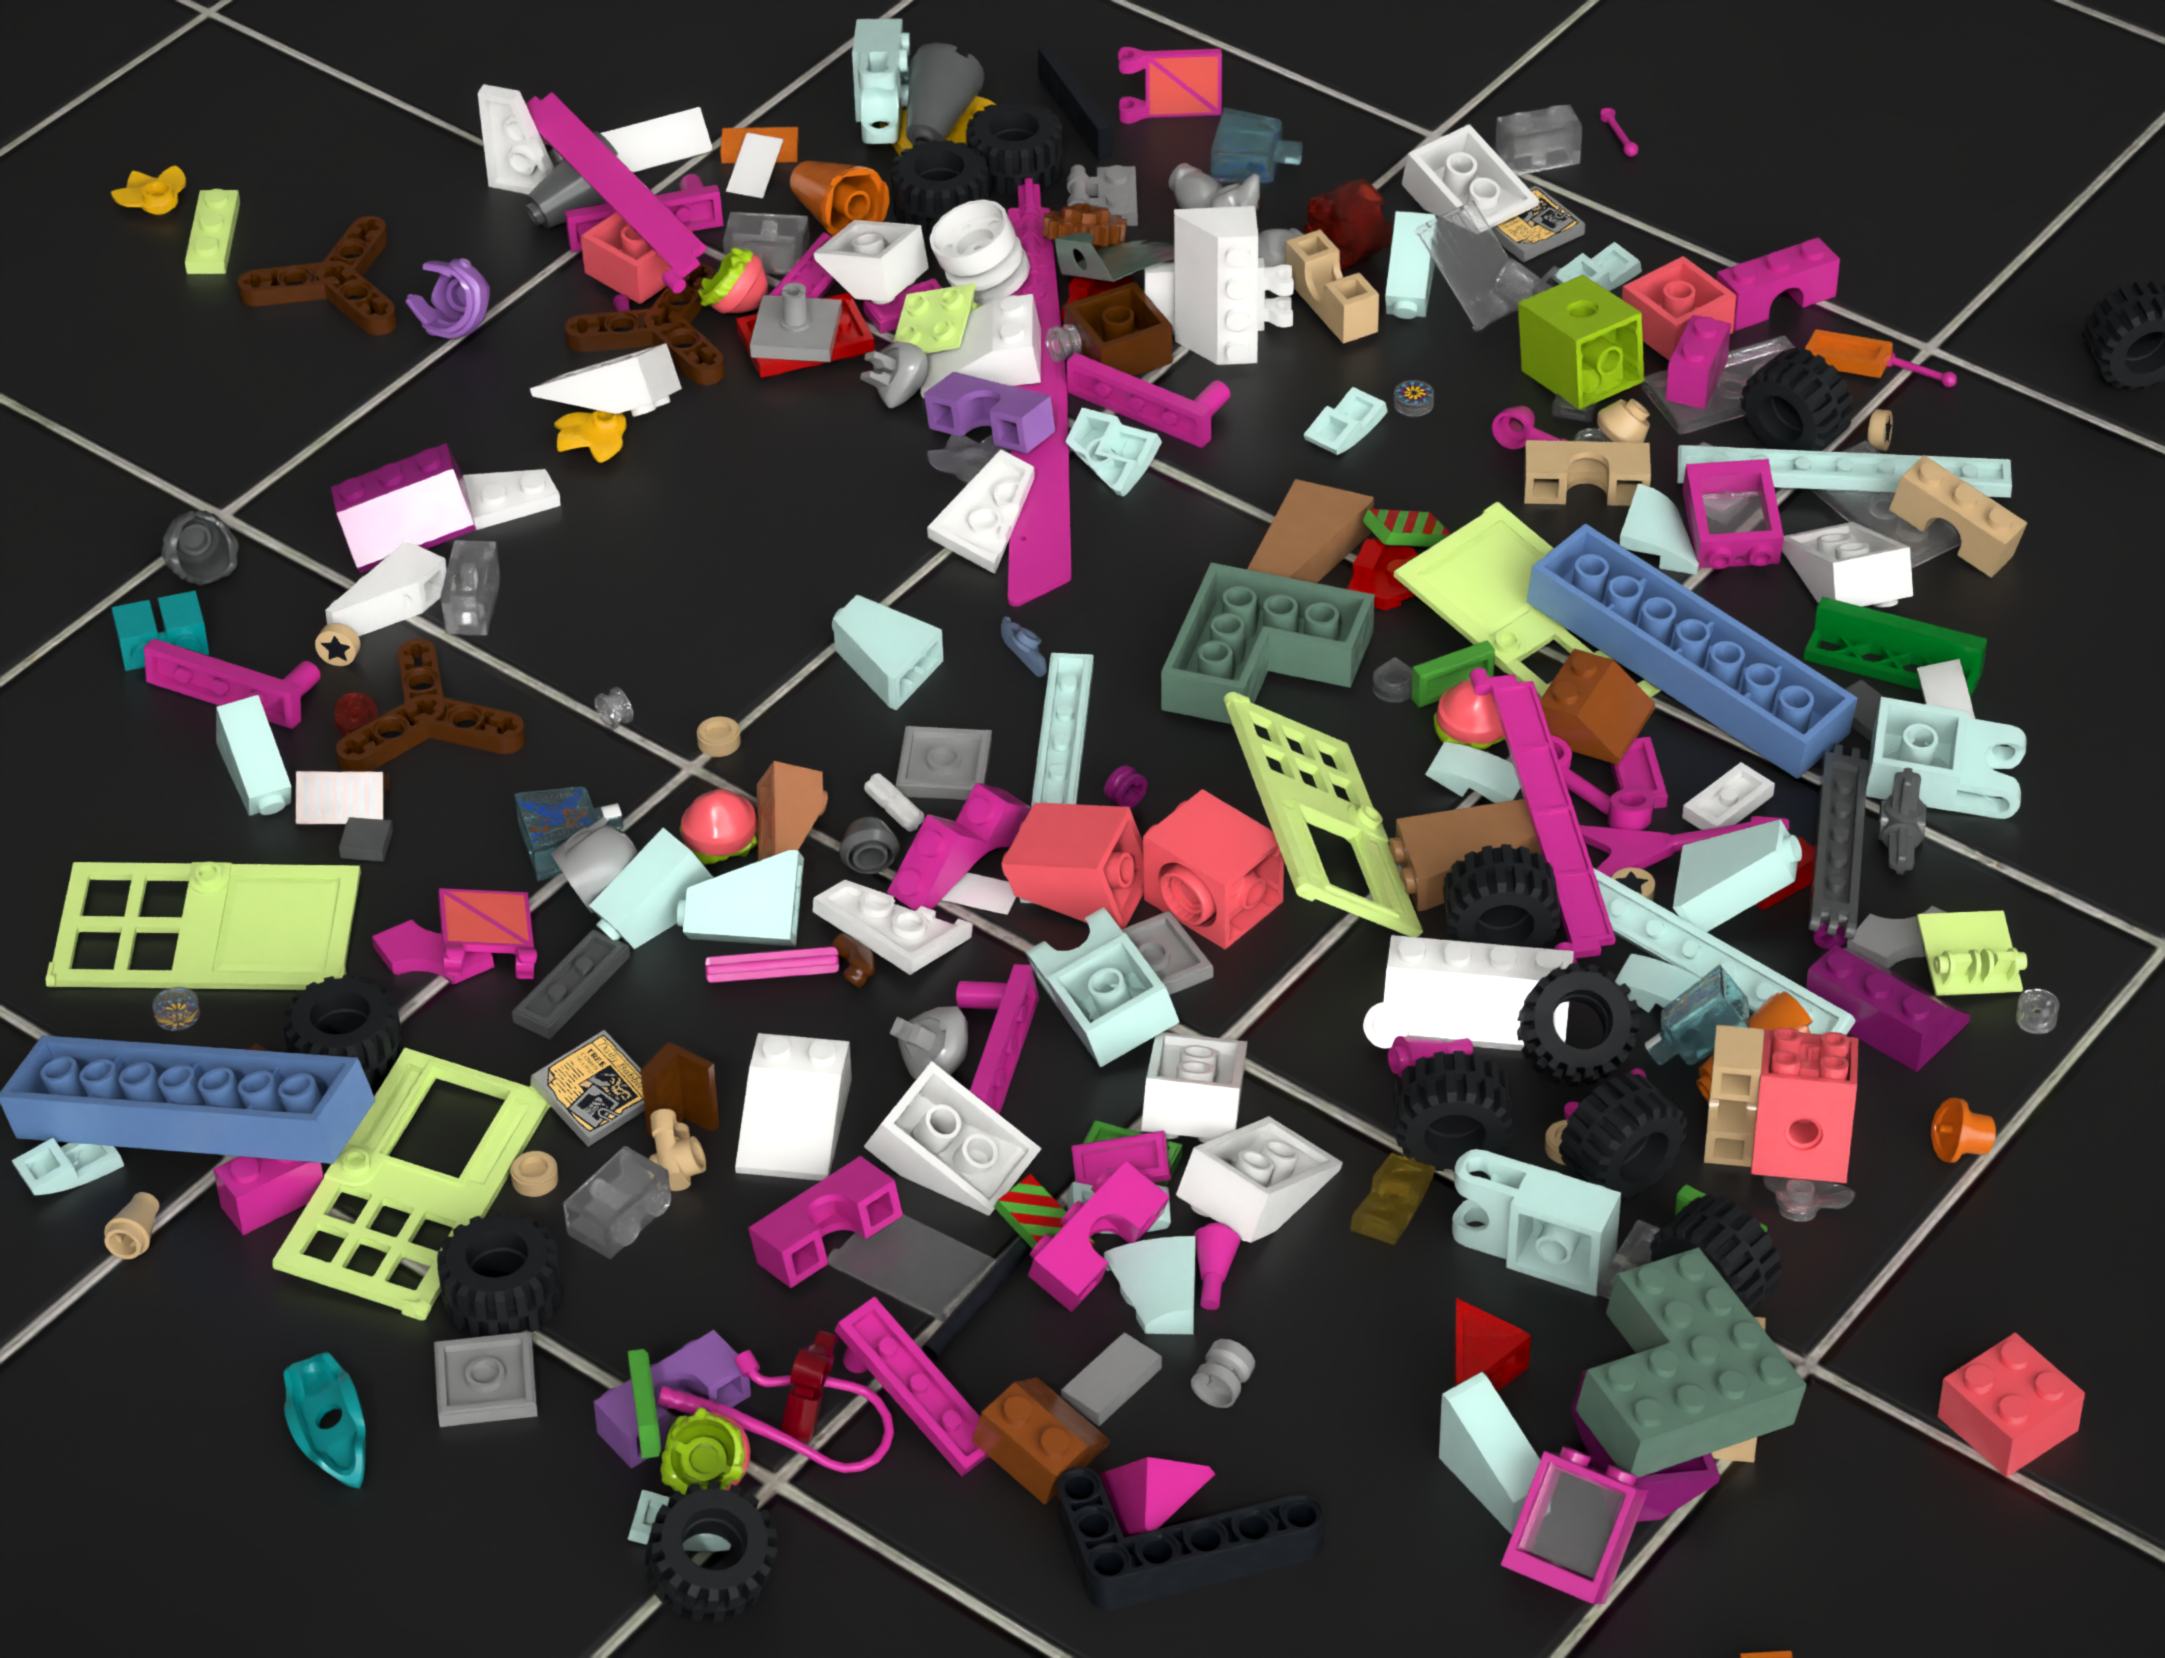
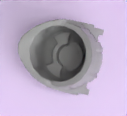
[551,817,638,913]

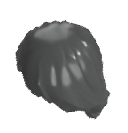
[161,510,239,586]

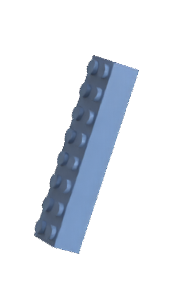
[1527,523,1858,779]
[0,1035,376,1164]

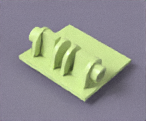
[893,283,982,353]
[1916,910,2027,996]

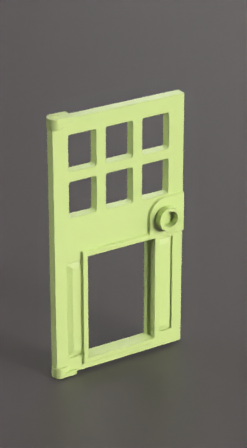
[1223,692,1423,937]
[273,1048,551,1320]

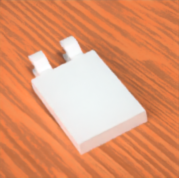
[1144,258,1294,335]

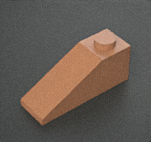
[757,761,828,861]

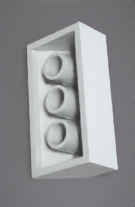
[1174,206,1258,365]
[1384,935,1574,1051]

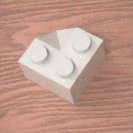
[814,220,929,304]

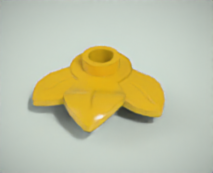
[111,165,186,215]
[554,410,627,463]

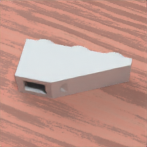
[325,540,449,637]

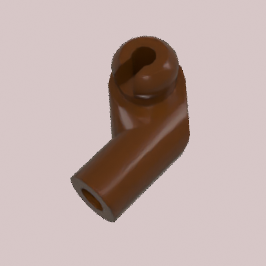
[832,933,876,988]

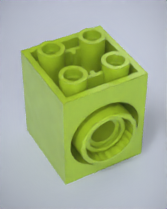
[1518,275,1644,410]

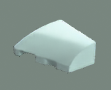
[1065,408,1162,497]
[1619,483,1699,575]
[1104,1236,1195,1334]

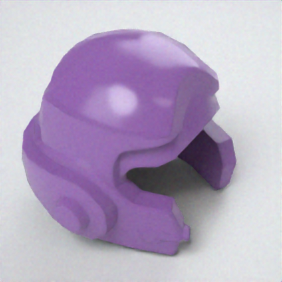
[406,258,490,338]

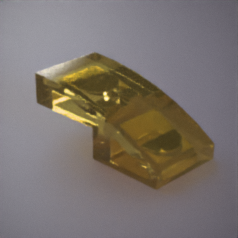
[1350,1153,1435,1245]

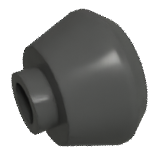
[839,817,900,874]

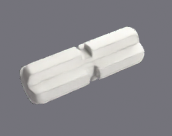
[864,773,924,832]

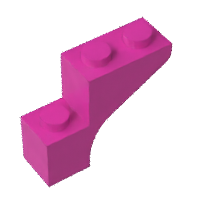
[887,782,1032,911]

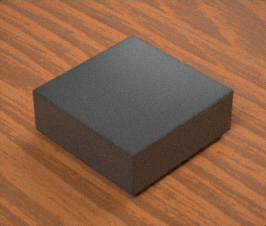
[339,817,393,862]

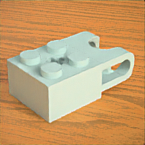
[852,19,910,144]
[1866,697,2027,819]
[1025,907,1179,1068]
[1452,1149,1621,1296]

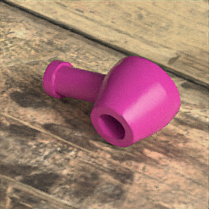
[1492,405,1568,449]

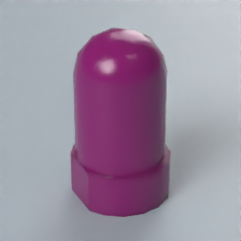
[613,294,631,311]

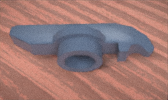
[1001,616,1047,677]

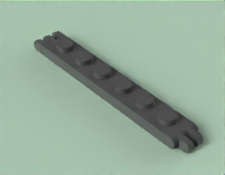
[1808,743,1868,940]

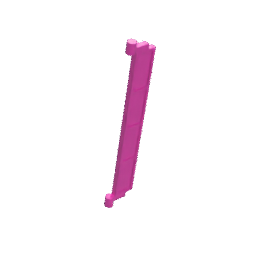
[526,92,707,293]
[1469,668,1616,963]

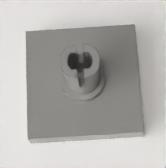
[750,282,842,362]

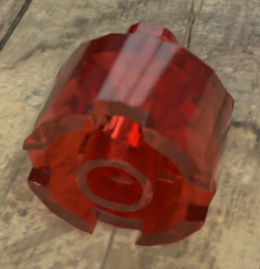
[1304,179,1393,270]

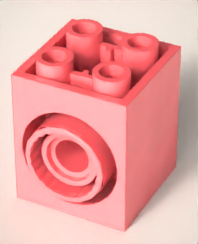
[1143,789,1284,949]
[1751,1028,1859,1183]

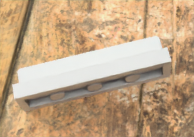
[549,107,712,173]

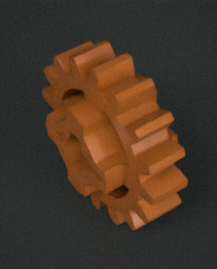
[1042,203,1127,250]

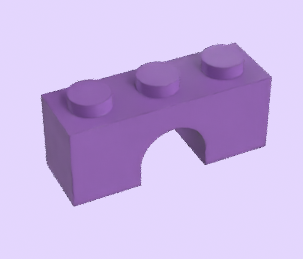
[924,372,1055,454]
[593,1330,751,1468]

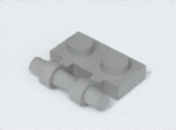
[1067,165,1138,226]

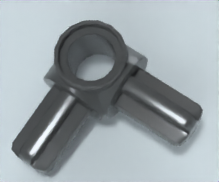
[1878,768,1926,875]

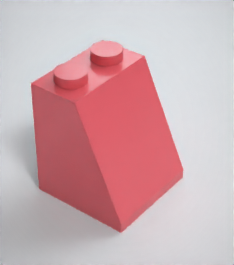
[1001,803,1144,929]

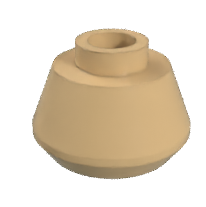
[1597,399,1650,443]

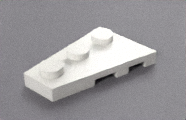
[478,84,554,194]
[927,450,1035,574]
[463,469,561,530]
[812,880,973,975]

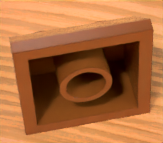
[1540,648,1655,765]
[972,1377,1110,1505]

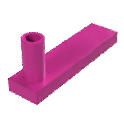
[564,174,723,252]
[1067,353,1231,448]
[144,638,321,729]
[956,964,1040,1115]
[835,1296,989,1477]

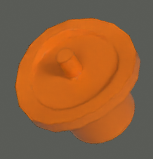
[1931,1098,1996,1163]

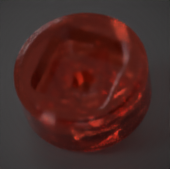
[334,692,378,735]

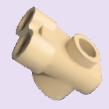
[650,1109,706,1191]

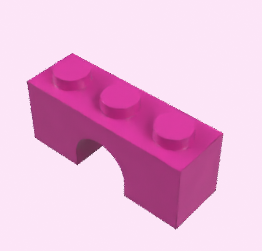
[1716,237,1840,331]
[748,1156,903,1288]
[1028,1160,1170,1313]

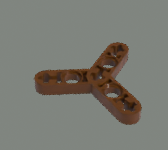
[237,216,397,335]
[564,262,725,385]
[336,638,526,772]

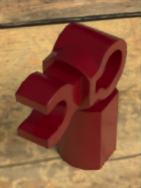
[781,1330,839,1443]

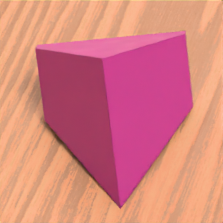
[1100,1457,1215,1538]

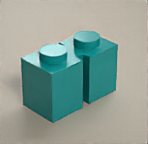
[111,591,209,671]

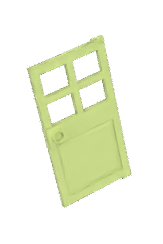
[1394,502,1662,700]
[45,861,361,990]

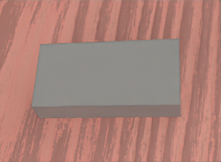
[1061,1332,1162,1426]

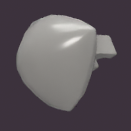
[860,341,929,409]
[889,1006,968,1080]

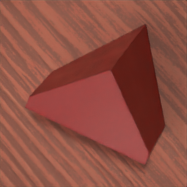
[1453,1298,1531,1392]

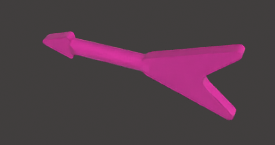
[1579,816,1789,878]

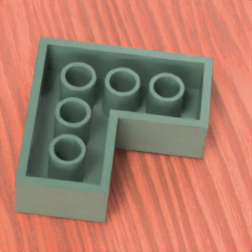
[1161,563,1375,724]
[1575,1247,1807,1478]

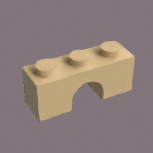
[1285,230,1379,344]
[1524,440,1651,506]
[1889,455,2027,578]
[1704,1025,1764,1167]

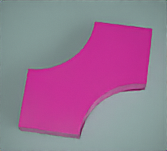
[372,920,494,985]

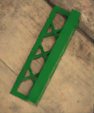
[1804,596,1987,699]

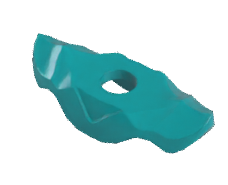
[283,1352,366,1488]

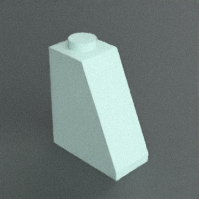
[1385,211,1437,319]
[832,595,943,710]
[216,695,291,816]
[1673,819,1802,932]
[589,828,714,949]
[677,850,804,947]
[1439,1372,1552,1535]

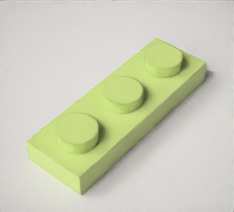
[185,189,240,274]

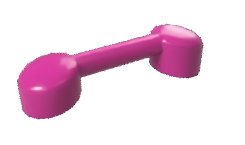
[1550,734,1655,831]

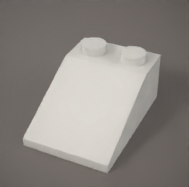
[1401,124,1539,235]
[921,294,1041,398]
[530,343,682,417]
[1782,522,1913,607]
[1141,1032,1248,1143]
[735,1033,852,1181]
[864,1061,1042,1216]
[1176,1116,1343,1243]

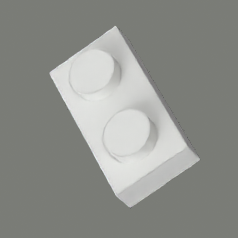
[1682,762,1775,830]

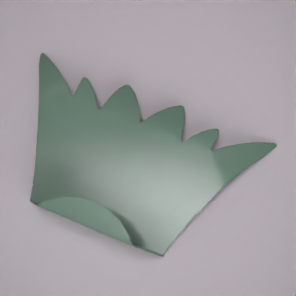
[1055,233,1174,282]

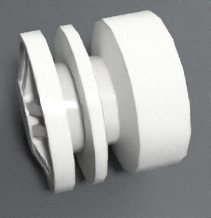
[929,200,1030,305]

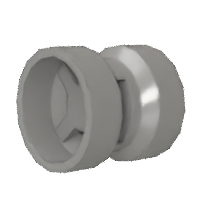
[1191,1339,1255,1408]

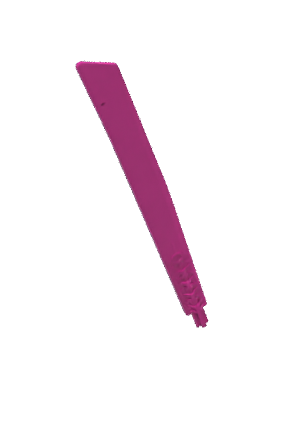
[1008,178,1071,607]

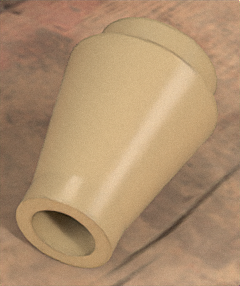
[104,1192,159,1259]

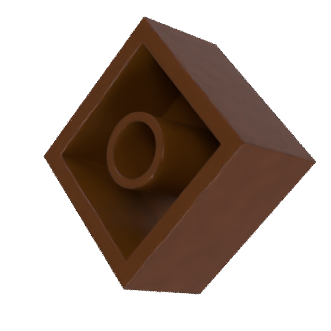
[1064,281,1173,376]

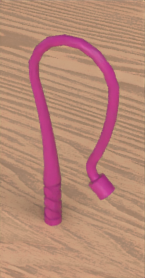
[657,1350,894,1473]

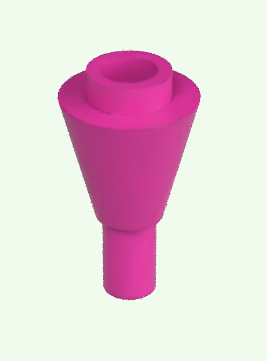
[1388,1036,1473,1077]
[1193,1223,1241,1310]

